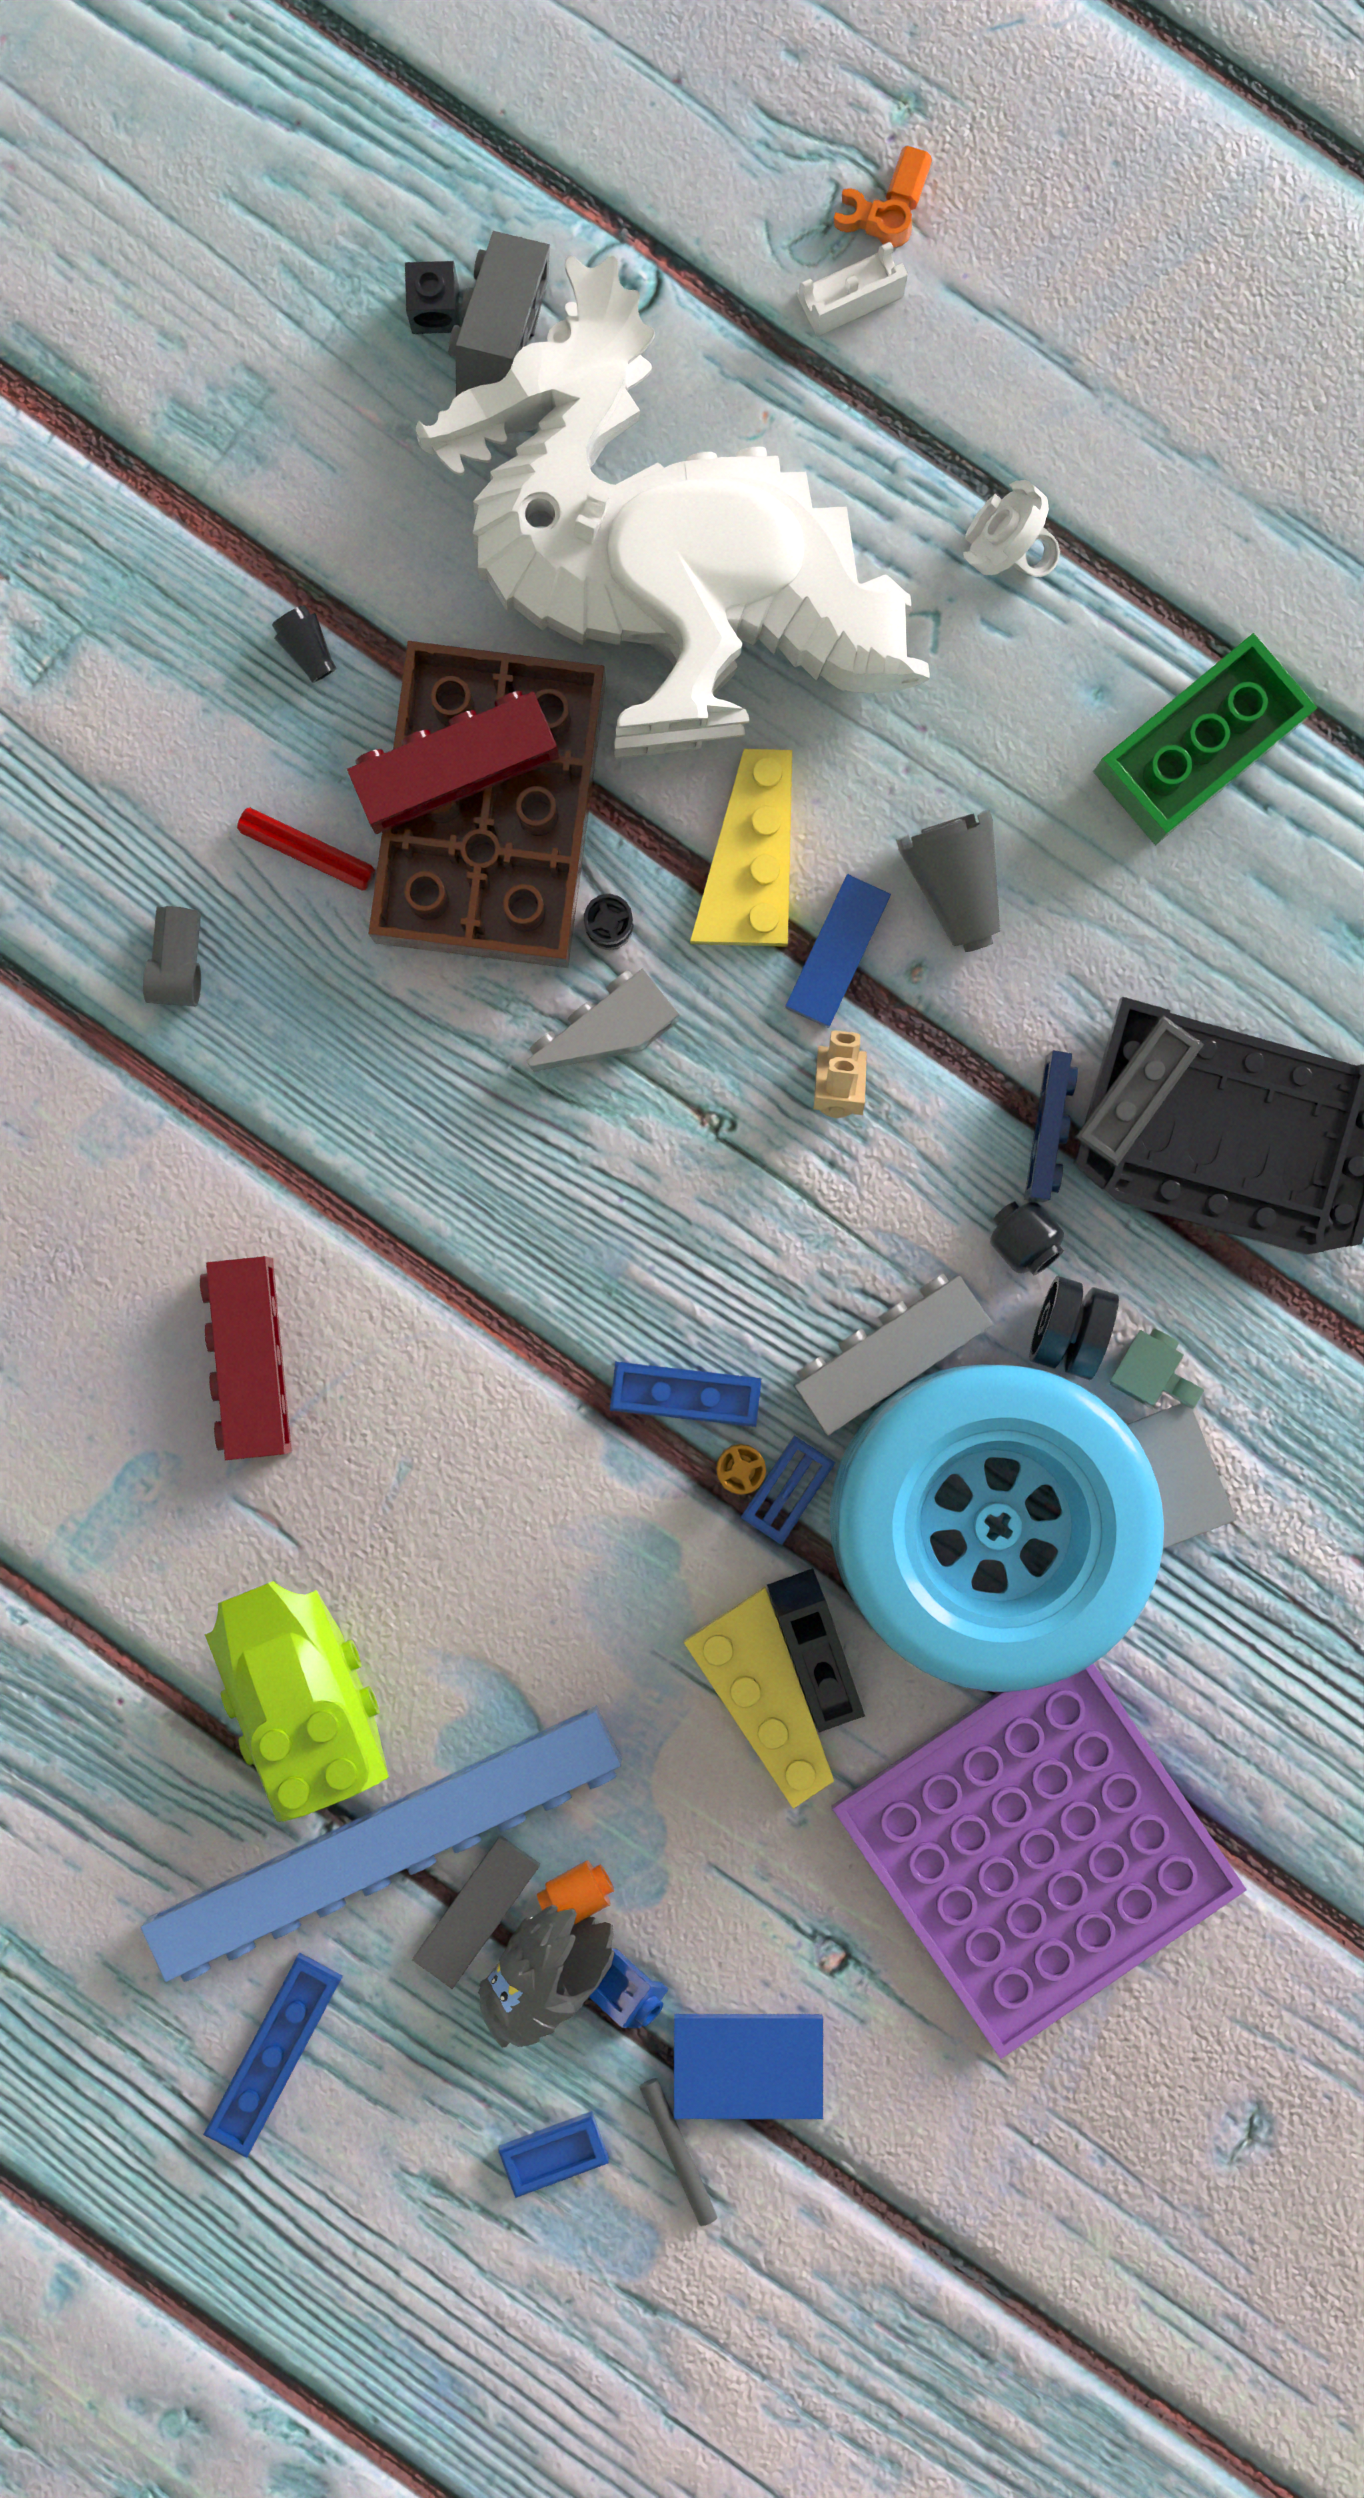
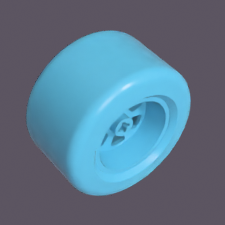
[830,1364,1164,1692]

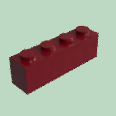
[347,691,559,834]
[200,1256,292,1461]

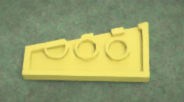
[690,749,792,947]
[684,1587,834,1809]

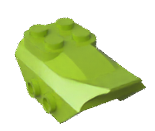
[204,1581,389,1822]

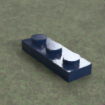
[1024,1050,1078,1203]

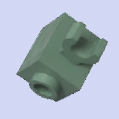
[1110,1328,1204,1410]

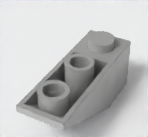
[526,968,679,1072]

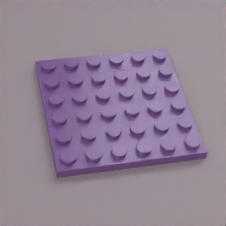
[831,1663,1247,2059]

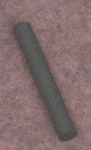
[639,2078,718,2226]

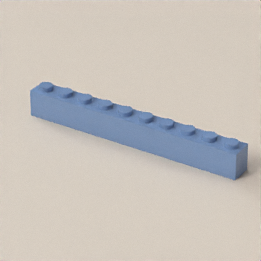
[140,1705,622,1982]

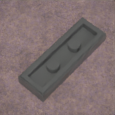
[1074,1015,1204,1167]
[412,1835,540,1989]

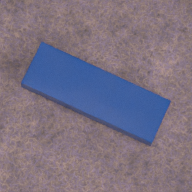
[785,874,891,1028]
[610,1361,762,1427]

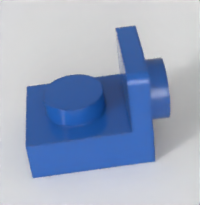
[589,1948,668,2028]

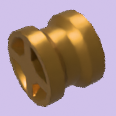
[716,1444,766,1495]

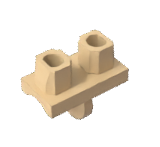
[813,1030,867,1118]

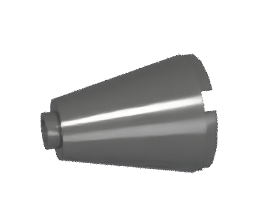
[896,810,1000,952]

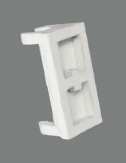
[796,242,908,337]

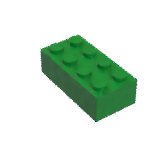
[1093,633,1318,846]

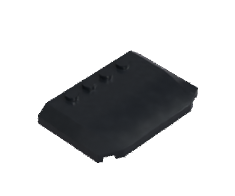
[1073,997,1364,1255]

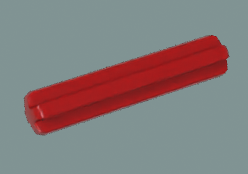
[237,807,375,891]

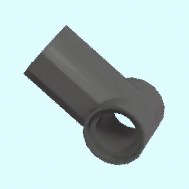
[143,906,201,1007]

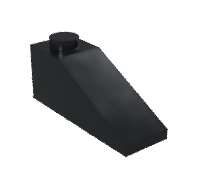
[767,1568,865,1733]

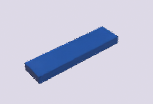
[203,1953,343,2158]

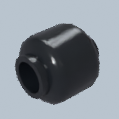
[990,1201,1064,1276]

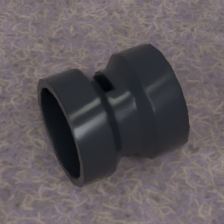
[584,894,634,950]

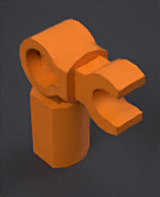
[834,146,932,248]

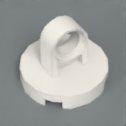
[963,480,1060,577]

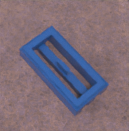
[740,1435,836,1545]

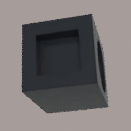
[405,261,460,334]

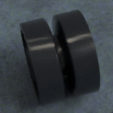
[1029,1275,1119,1380]

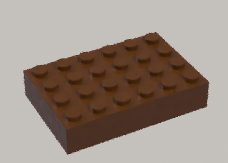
[368,641,606,968]

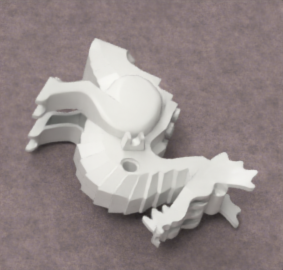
[416,256,930,759]

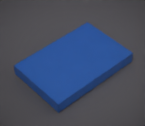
[674,2014,823,2119]

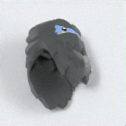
[478,1905,614,2048]

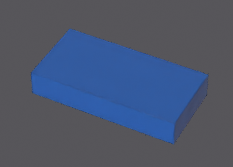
[498,2111,609,2198]

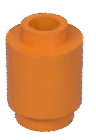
[537,1860,615,1926]

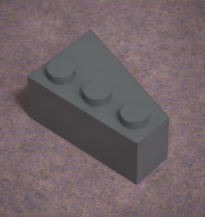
[448,231,550,397]

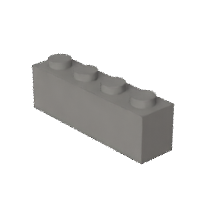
[793,1273,993,1436]

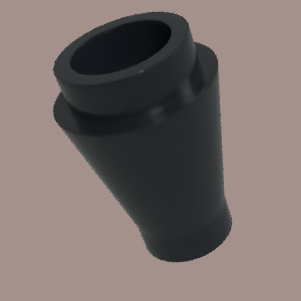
[272,605,337,683]

